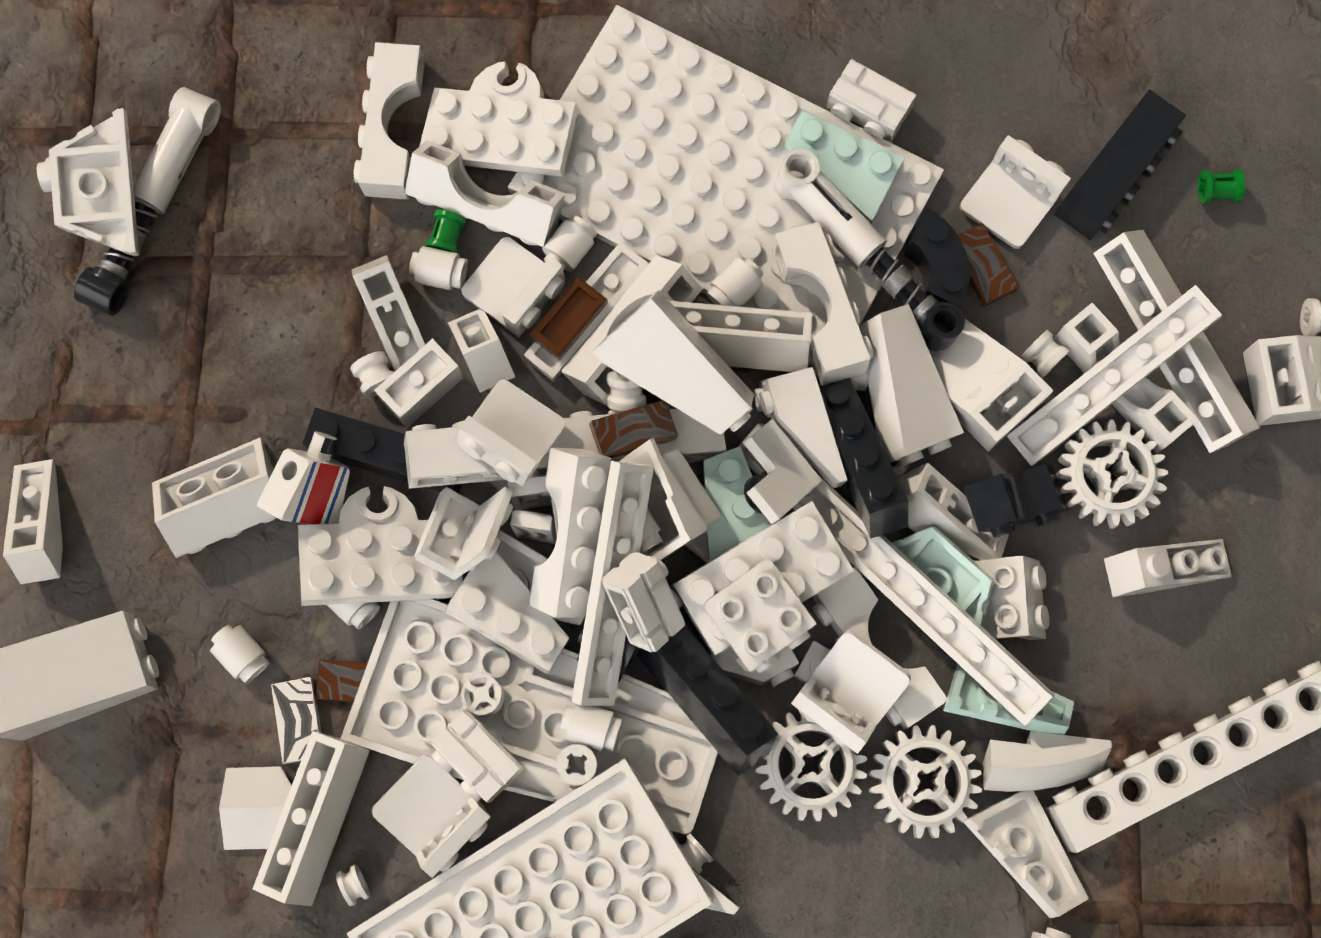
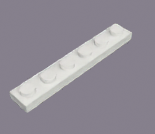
[1007,285,1222,467]
[572,461,654,706]

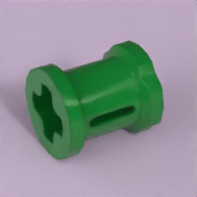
[1197,169,1246,204]
[424,209,466,253]

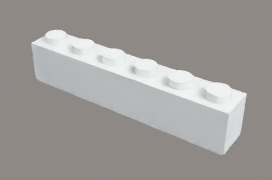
[1094,230,1260,453]

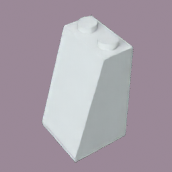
[591,289,754,435]
[0,611,159,741]

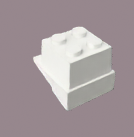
[620,437,721,561]

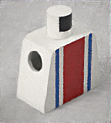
[257,431,350,525]

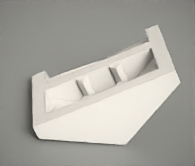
[219,766,292,850]

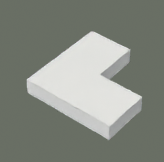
[743,419,822,524]

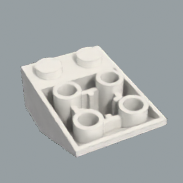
[929,319,1053,452]
[1243,335,1321,426]

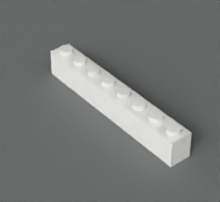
[404,405,726,488]

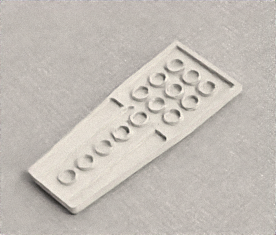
[340,599,718,834]

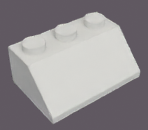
[152,438,276,558]

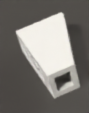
[859,304,964,467]

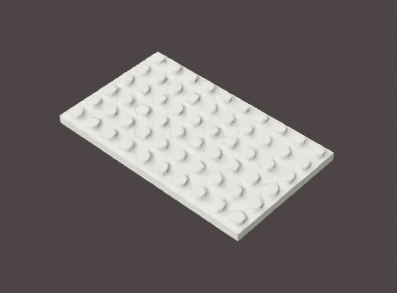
[508,5,944,348]

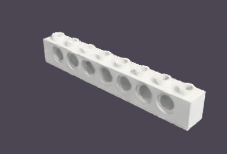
[1045,661,1321,853]

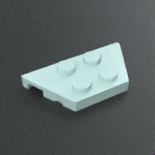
[892,526,995,627]

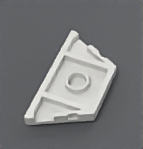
[49,108,139,256]

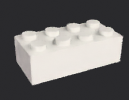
[670,501,854,655]

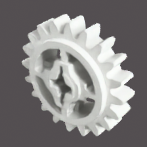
[1056,419,1168,529]
[755,712,868,822]
[868,725,982,838]

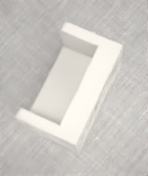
[374,338,464,428]

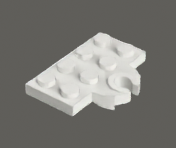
[419,61,579,177]
[298,486,463,606]

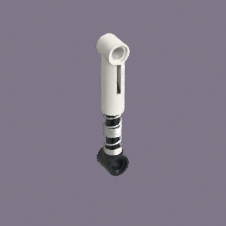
[74,87,221,316]
[776,149,965,352]

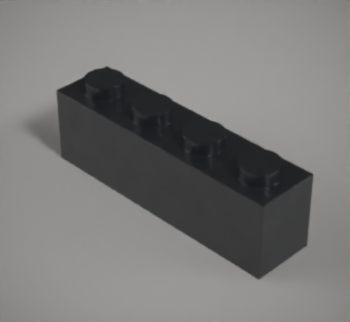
[1054,89,1186,241]
[819,378,908,539]
[302,407,462,494]
[637,626,778,777]

